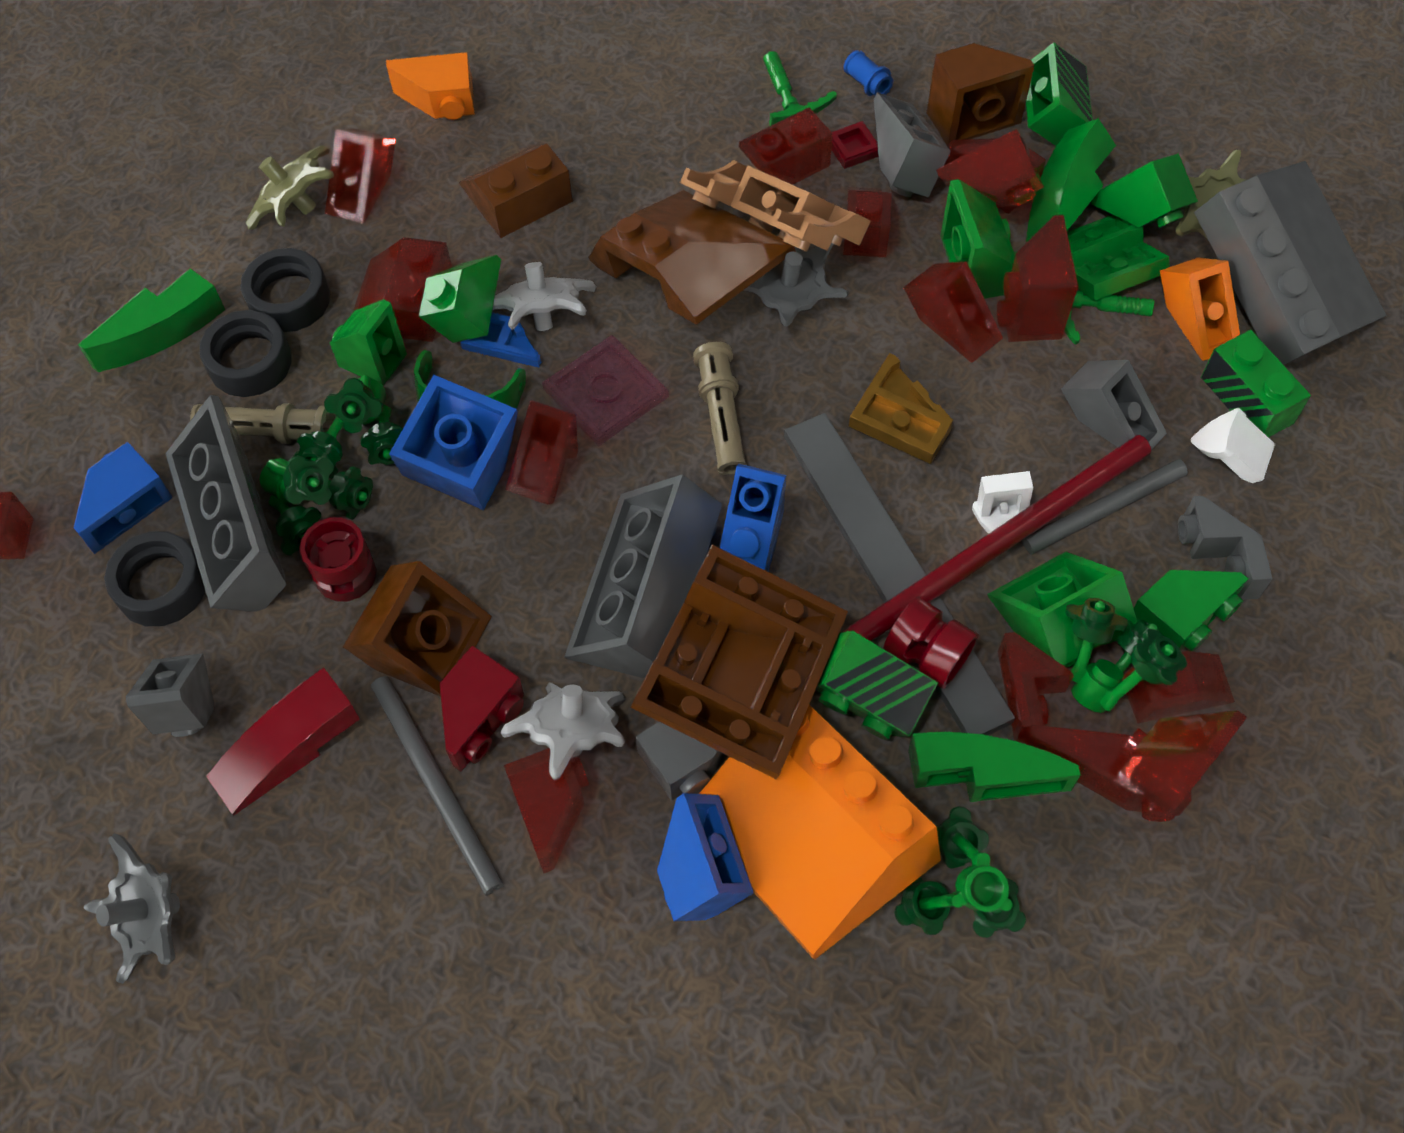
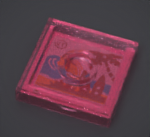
[542,335,669,447]

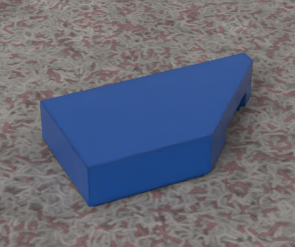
[461,312,541,368]

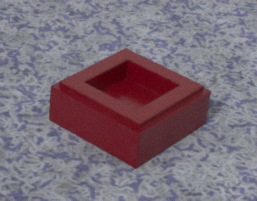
[826,121,879,169]

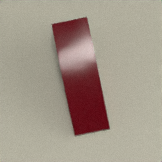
[206,667,360,816]

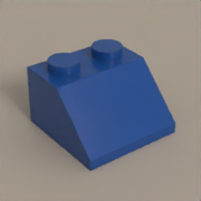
[389,375,518,510]

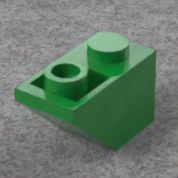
[1134,570,1249,652]

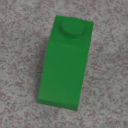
[1091,153,1198,228]
[419,255,501,343]
[330,299,407,386]

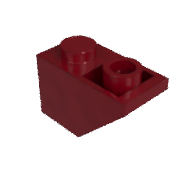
[440,646,524,772]

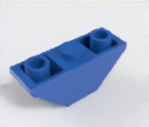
[720,463,786,572]

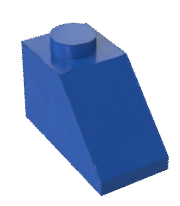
[73,442,173,554]
[657,793,754,921]

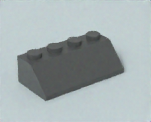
[165,395,287,611]
[564,474,722,678]

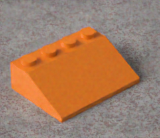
[699,705,941,960]

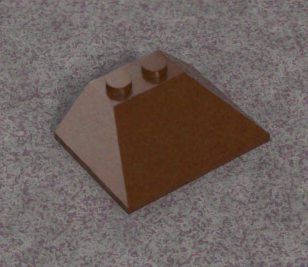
[588,190,796,325]
[630,545,848,779]

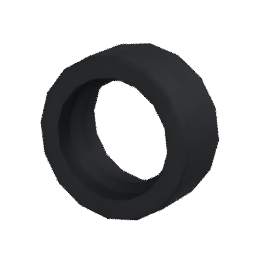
[241,248,330,332]
[200,310,292,397]
[104,531,205,626]

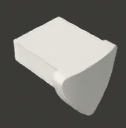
[1190,408,1275,483]
[972,471,1033,534]

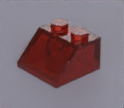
[997,215,1078,342]
[353,237,452,342]

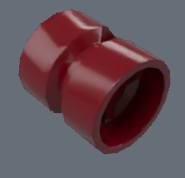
[300,517,377,602]
[883,596,979,690]

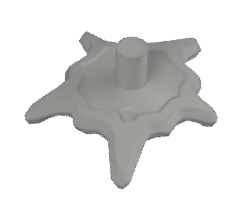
[492,262,596,331]
[501,682,625,780]

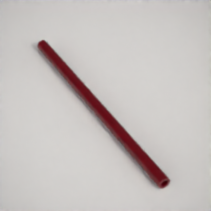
[842,435,1151,642]

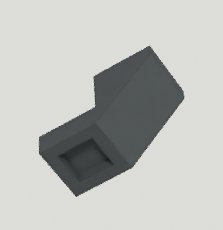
[1178,496,1273,600]

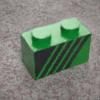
[1026,42,1093,146]
[1201,330,1311,438]
[815,630,938,740]

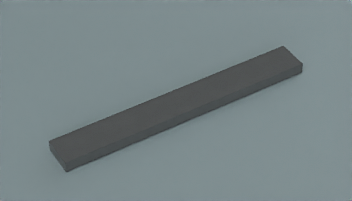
[784,413,1015,735]

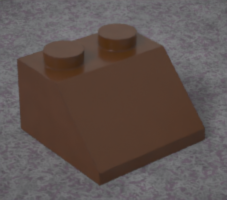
[926,43,1035,147]
[459,143,573,238]
[343,561,492,697]

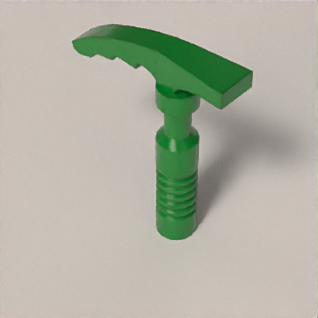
[763,51,837,128]
[1055,269,1154,345]

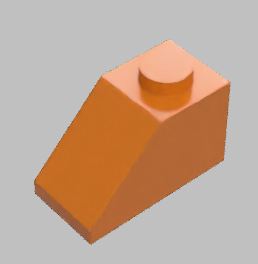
[386,52,475,120]
[1160,257,1240,361]

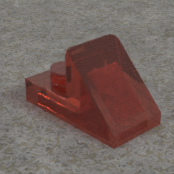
[505,400,578,505]
[998,632,1073,743]

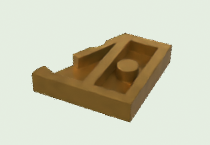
[849,353,953,464]

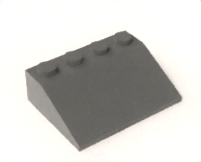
[1194,161,1387,365]

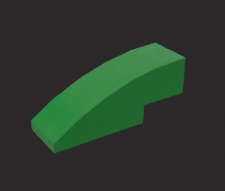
[1026,118,1116,246]
[78,269,225,373]
[908,732,1081,802]

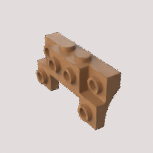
[680,160,871,252]

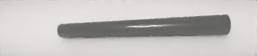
[1021,459,1188,555]

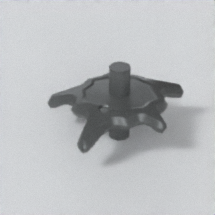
[743,243,849,327]
[84,833,180,984]

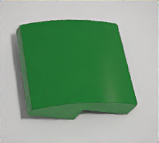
[1045,215,1170,301]

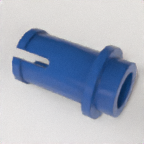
[844,50,893,97]

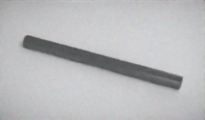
[371,676,504,896]

